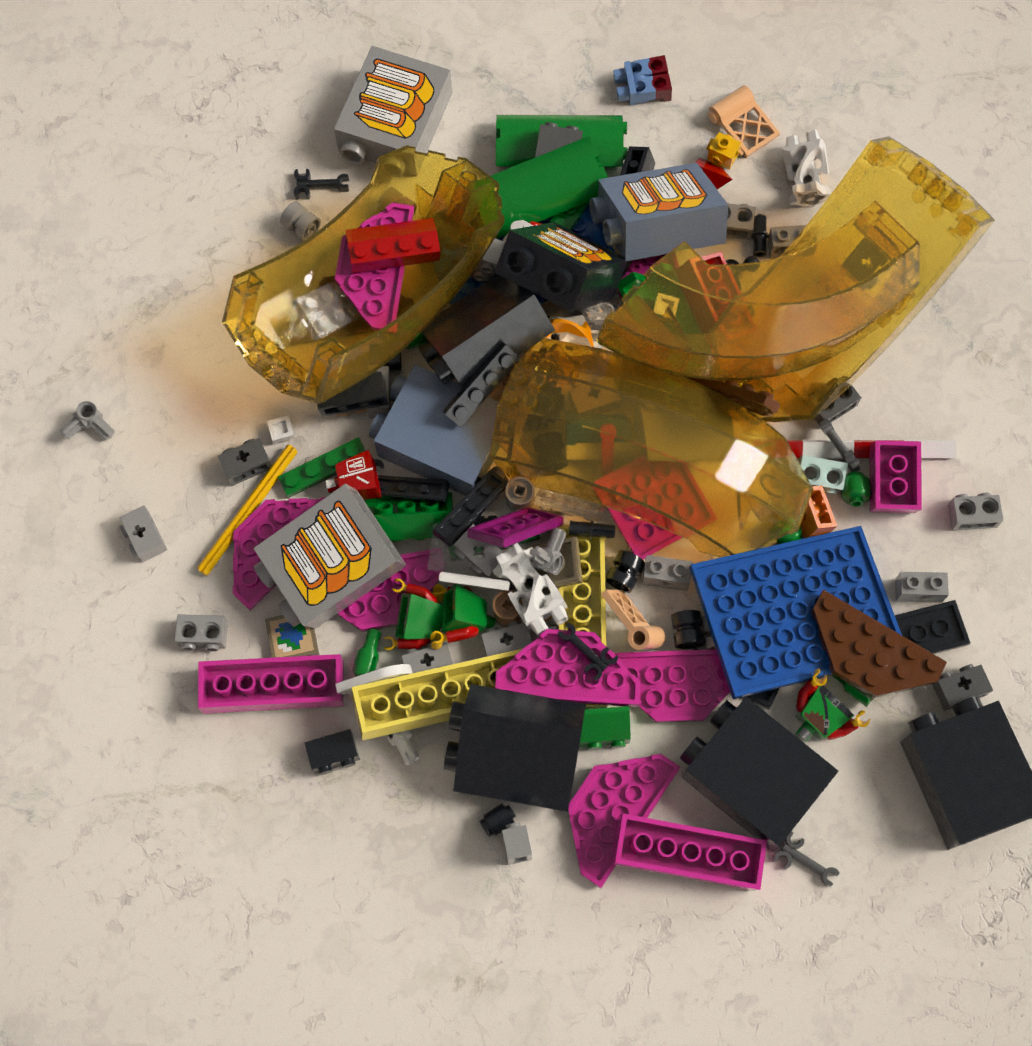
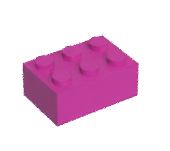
[869,440,922,513]

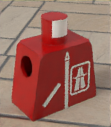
[326,450,382,500]

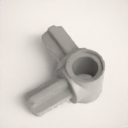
[60,401,115,440]
[530,528,566,575]

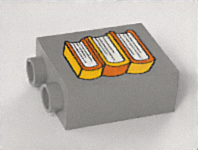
[334,46,452,176]
[253,484,407,628]

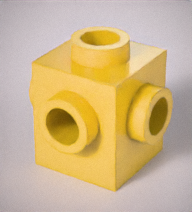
[706,132,742,170]

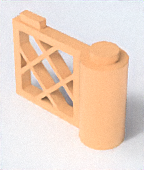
[708,85,780,158]
[601,590,666,650]

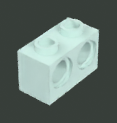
[796,455,848,494]

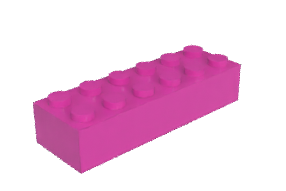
[198,654,344,714]
[611,813,767,891]

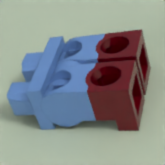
[613,55,672,106]

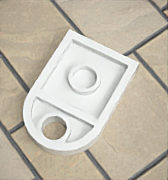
[335,664,413,695]

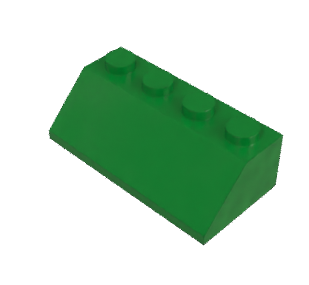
[364,492,453,542]
[579,706,631,750]

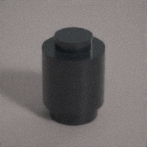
[479,803,516,837]

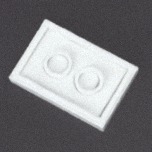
[439,572,512,591]

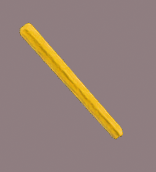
[197,444,297,576]

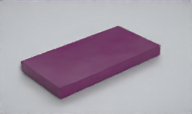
[467,507,564,548]

